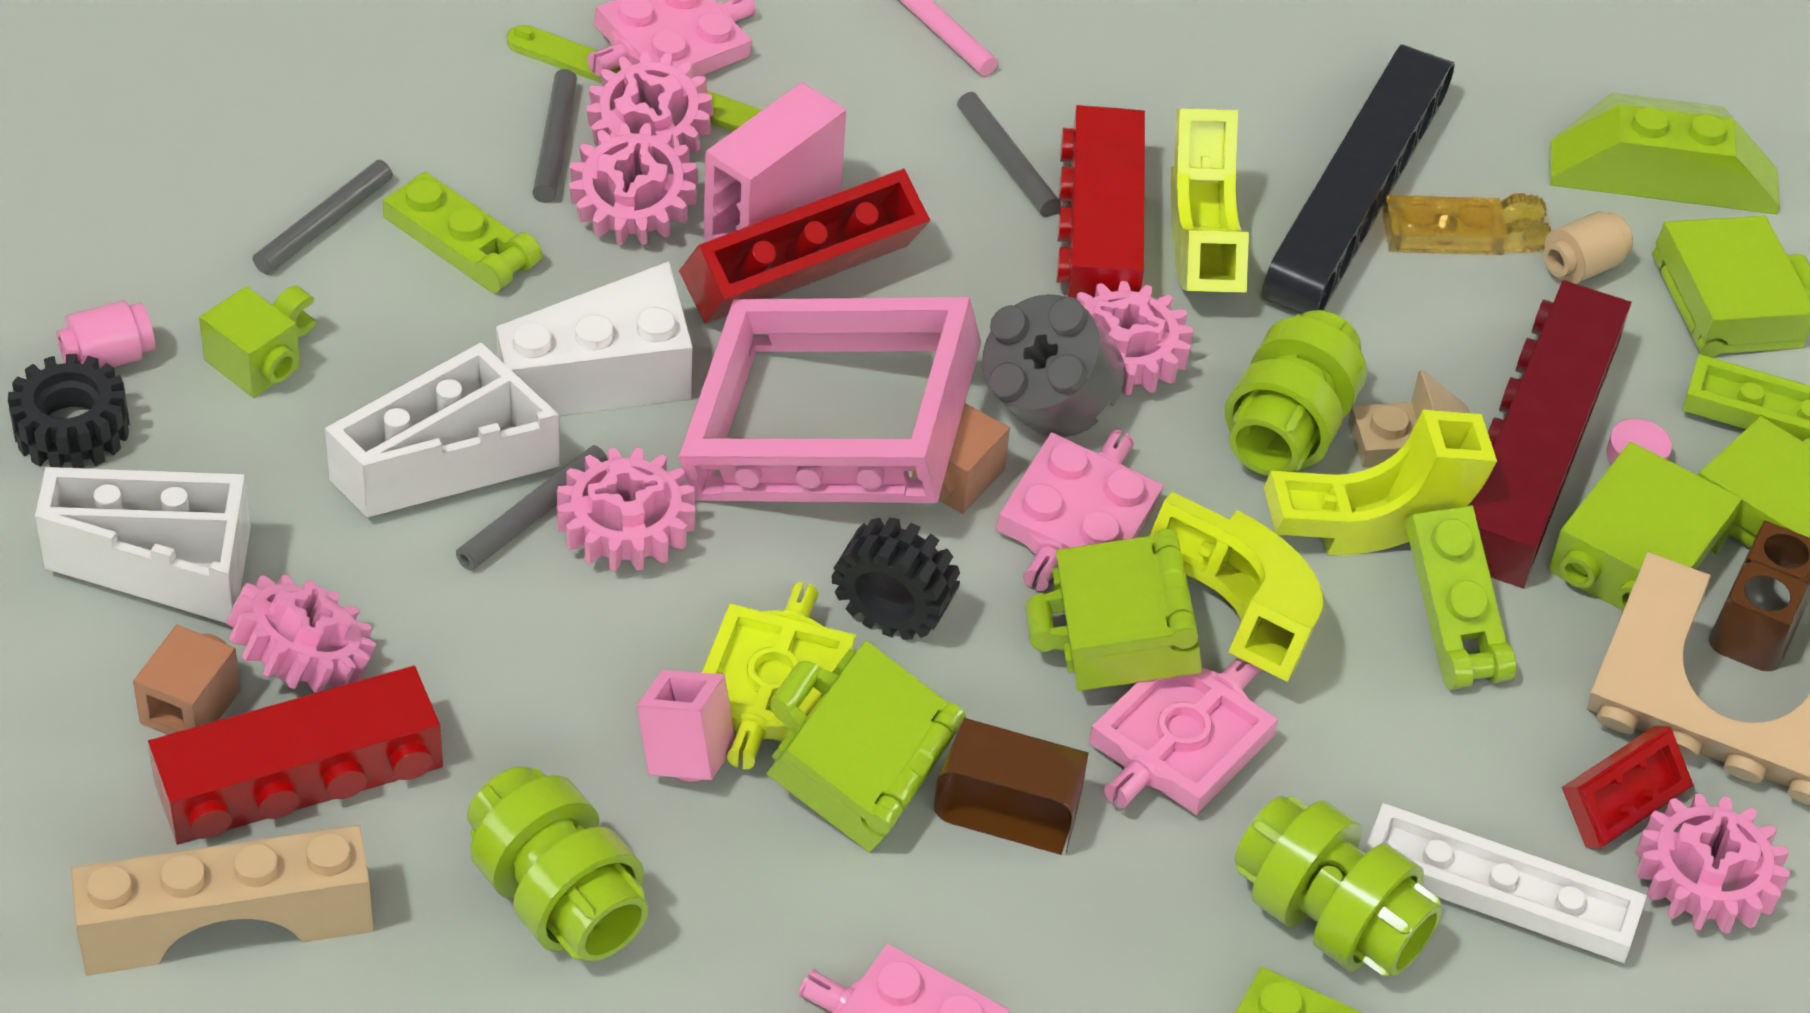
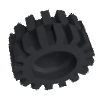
[8,354,130,468]
[831,517,960,640]

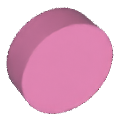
[1606,419,1672,465]

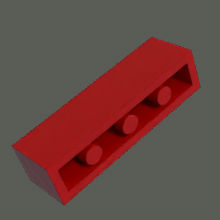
[1056,105,1145,299]
[679,168,931,324]
[148,665,443,845]

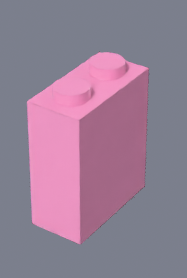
[703,82,846,241]

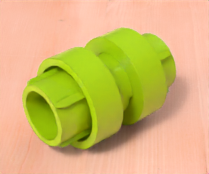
[1224,310,1367,476]
[467,766,649,962]
[1235,796,1442,977]

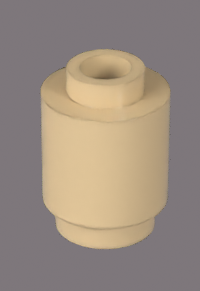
[1544,211,1633,284]

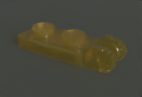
[1382,193,1551,255]

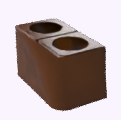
[1709,520,1810,671]
[934,718,1089,855]

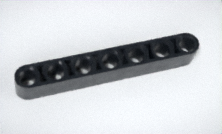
[1261,44,1455,313]

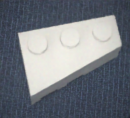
[496,261,693,416]
[325,342,560,518]
[35,467,251,623]

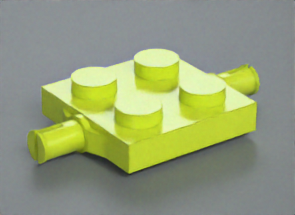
[702,582,856,769]

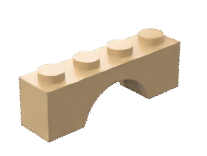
[71,825,374,976]

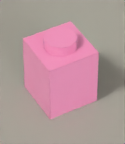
[637,670,735,782]

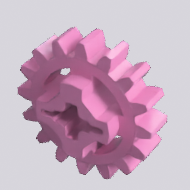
[586,51,713,153]
[569,123,698,245]
[1076,281,1193,395]
[557,448,696,571]
[227,574,376,693]
[1635,794,1790,933]

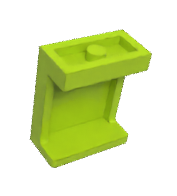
[1549,441,1743,611]

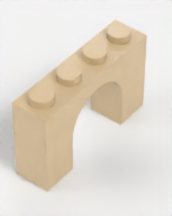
[1587,552,1810,806]

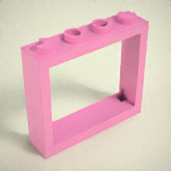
[679,297,981,503]

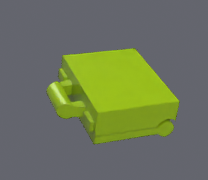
[1652,215,1810,358]
[1698,416,1810,548]
[1025,529,1202,691]
[766,640,966,853]

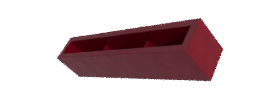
[1467,280,1632,589]

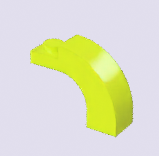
[1171,108,1249,292]
[1263,410,1497,555]
[1149,491,1324,682]

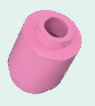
[56,300,155,368]

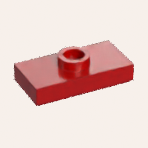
[1561,726,1694,848]

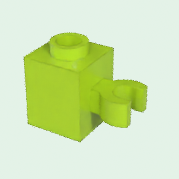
[199,285,316,398]

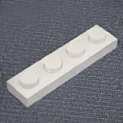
[1364,803,1647,963]

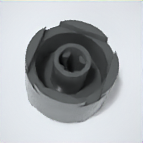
[982,294,1125,437]

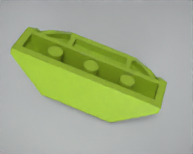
[1549,93,1780,215]

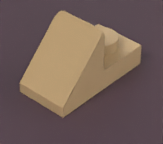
[1348,370,1470,468]

